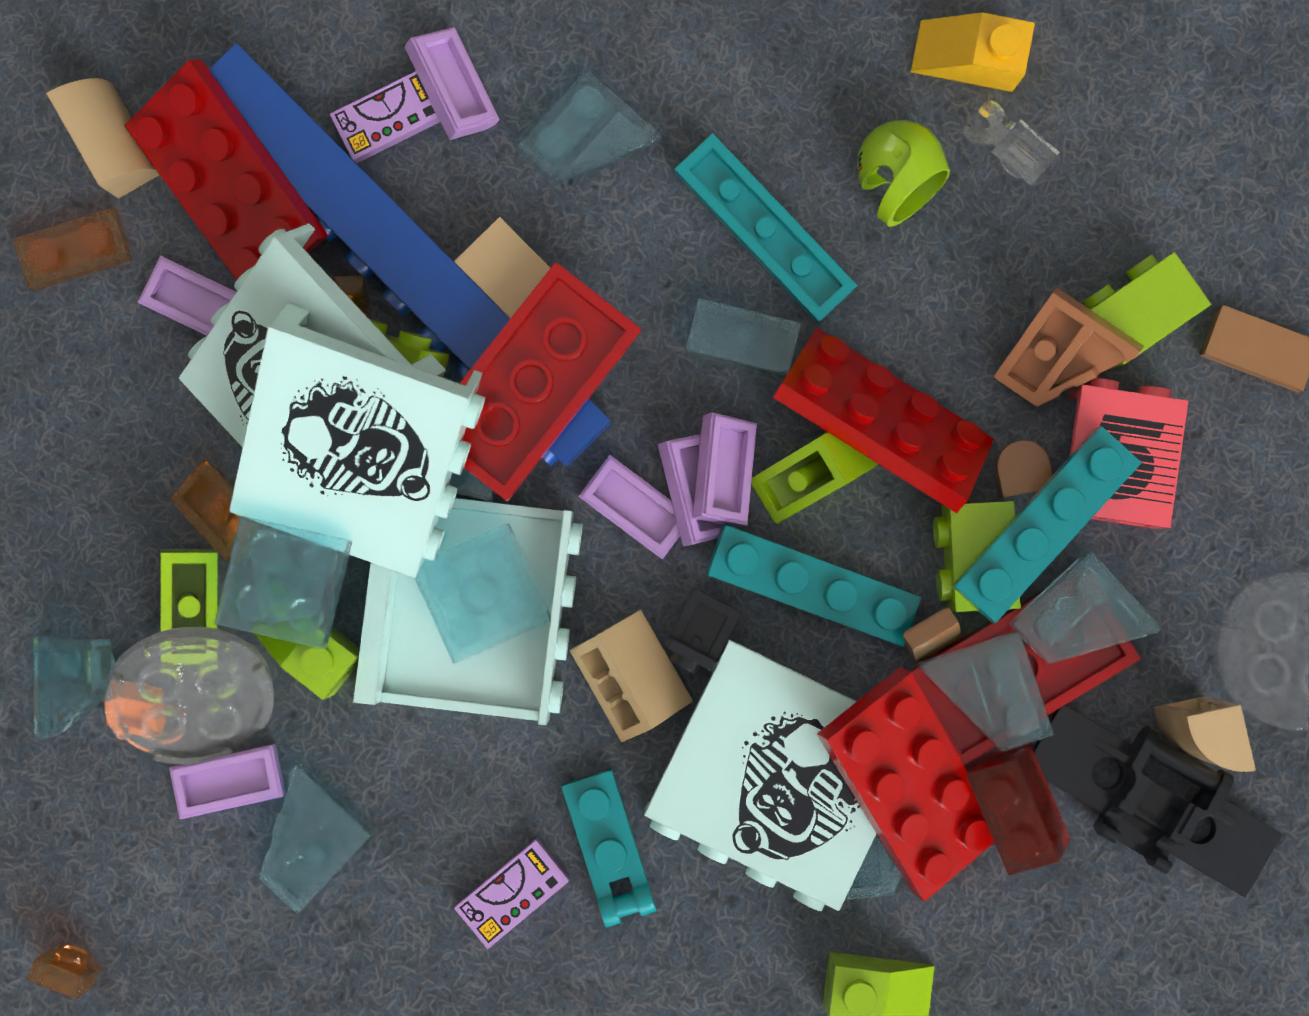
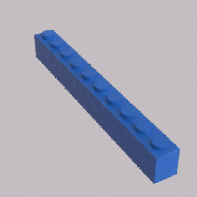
[209,43,611,468]

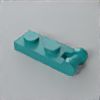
[561,768,657,928]

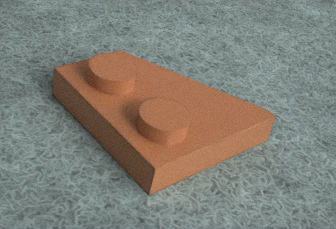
[994,288,1144,407]

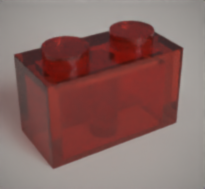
[966,741,1071,876]

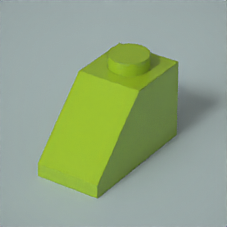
[751,432,879,525]
[252,589,360,700]
[823,951,935,1016]

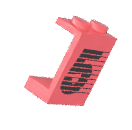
[1069,378,1189,529]

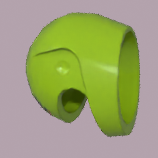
[857,119,950,227]

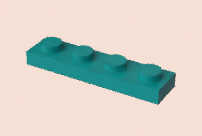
[674,133,858,324]
[952,426,1142,623]
[705,525,922,647]

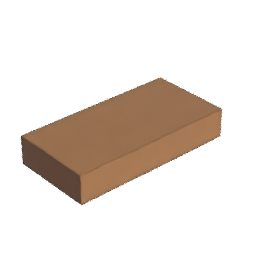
[1199,305,1309,392]

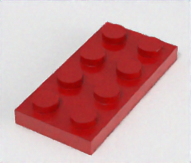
[124,59,329,280]
[459,262,642,501]
[773,327,994,513]
[908,568,1141,765]
[817,667,1003,902]

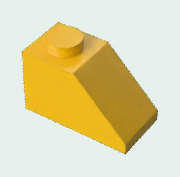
[911,12,1035,92]

